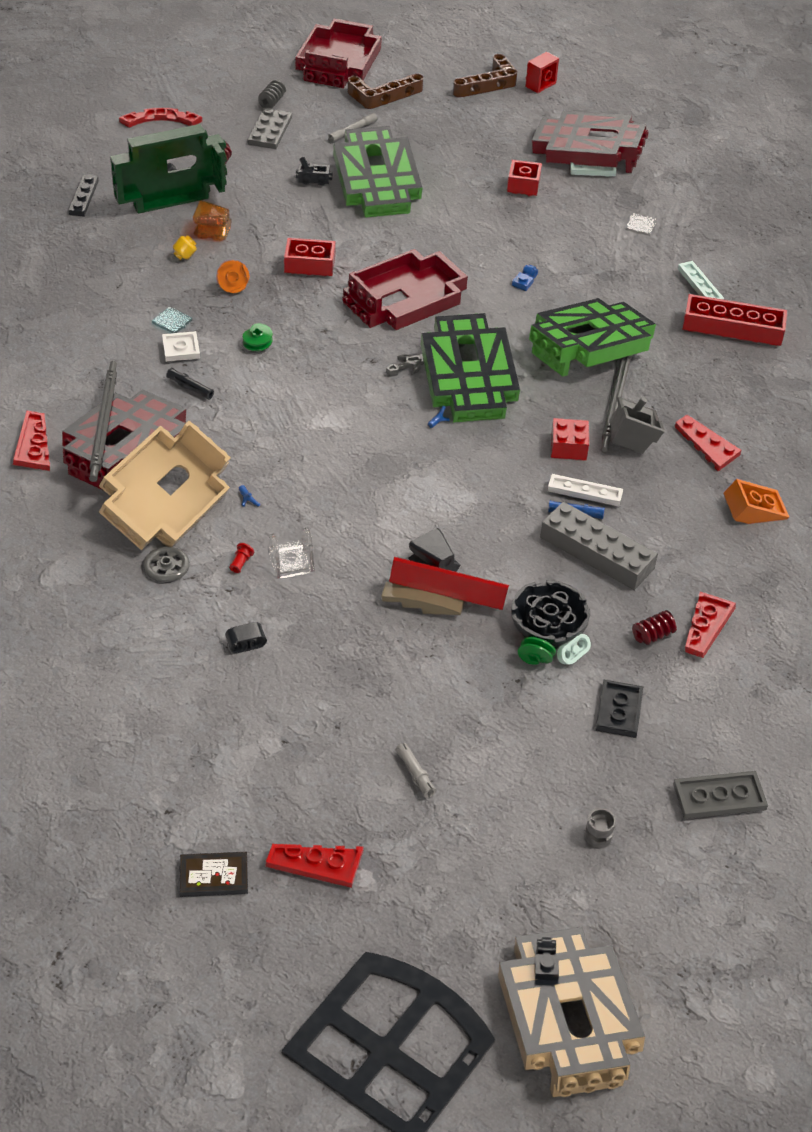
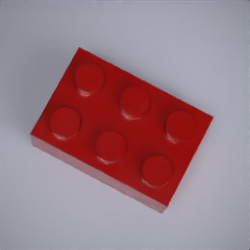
[284,238,336,276]

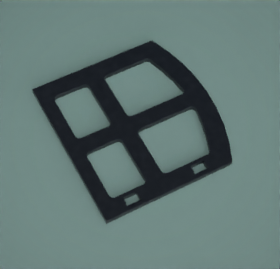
[282,952,495,1132]

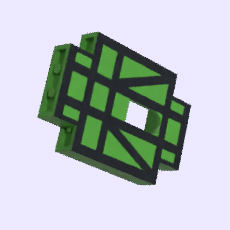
[333,126,423,217]
[529,298,656,377]
[420,313,520,422]

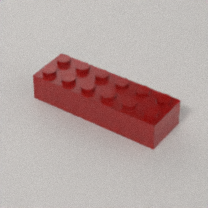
[682,294,787,346]

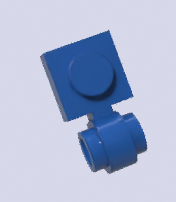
[512,264,538,291]

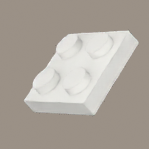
[162,331,200,362]

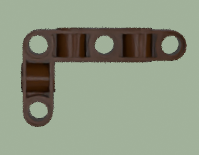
[453,54,518,98]
[348,74,423,109]

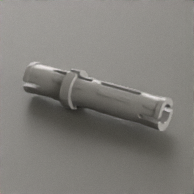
[395,743,437,798]

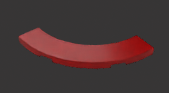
[119,108,203,128]

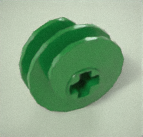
[242,323,273,351]
[517,637,556,665]

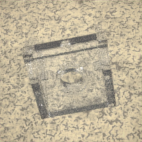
[268,527,314,579]

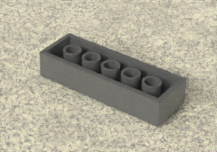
[540,502,658,591]

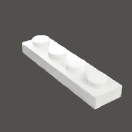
[548,474,623,506]

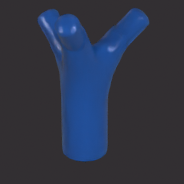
[428,406,449,428]
[239,485,260,507]

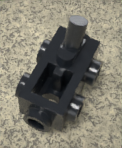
[296,157,333,185]

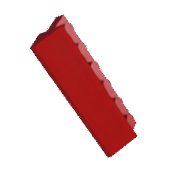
[389,557,509,610]

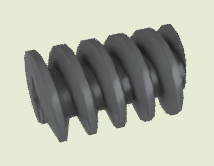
[258,80,286,108]

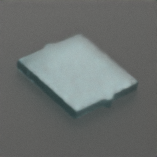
[152,307,192,333]

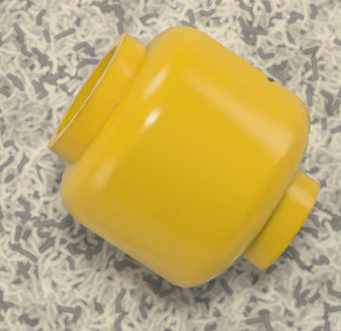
[173,235,197,260]

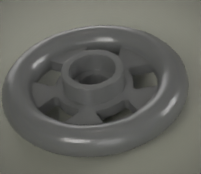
[143,547,190,582]

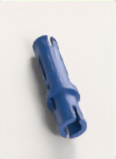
[548,500,605,519]

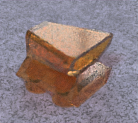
[193,200,232,241]

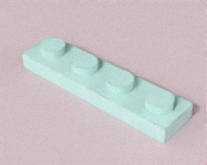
[678,261,724,300]

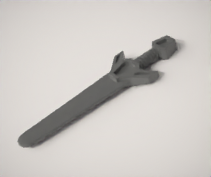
[386,344,465,376]

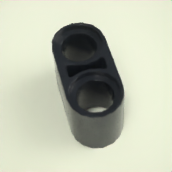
[225,622,267,653]

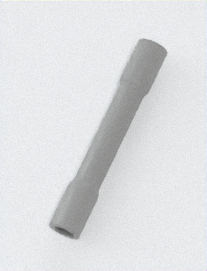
[328,113,377,143]

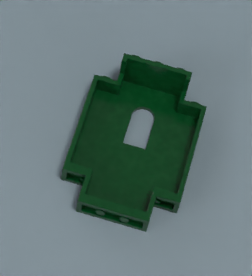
[110,124,227,214]

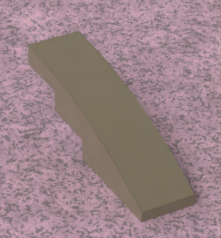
[381,582,464,615]

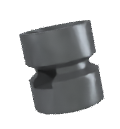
[584,808,616,849]

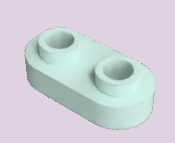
[557,634,591,665]

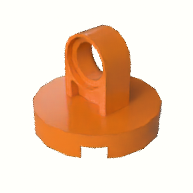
[216,260,250,293]

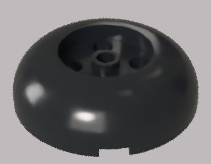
[511,580,590,647]

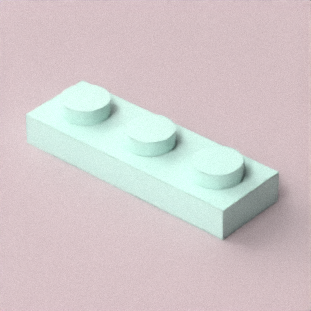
[570,163,616,177]

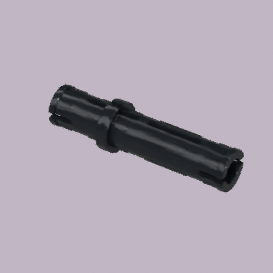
[166,368,214,400]

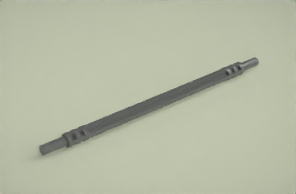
[601,355,632,452]
[89,361,117,482]

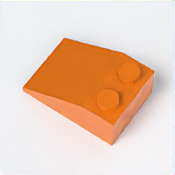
[723,479,789,524]

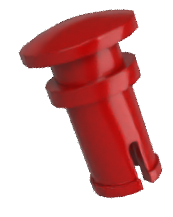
[229,543,255,573]

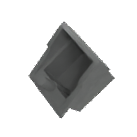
[611,397,664,454]

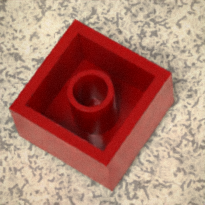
[525,51,559,93]
[507,160,542,196]
[551,418,589,460]

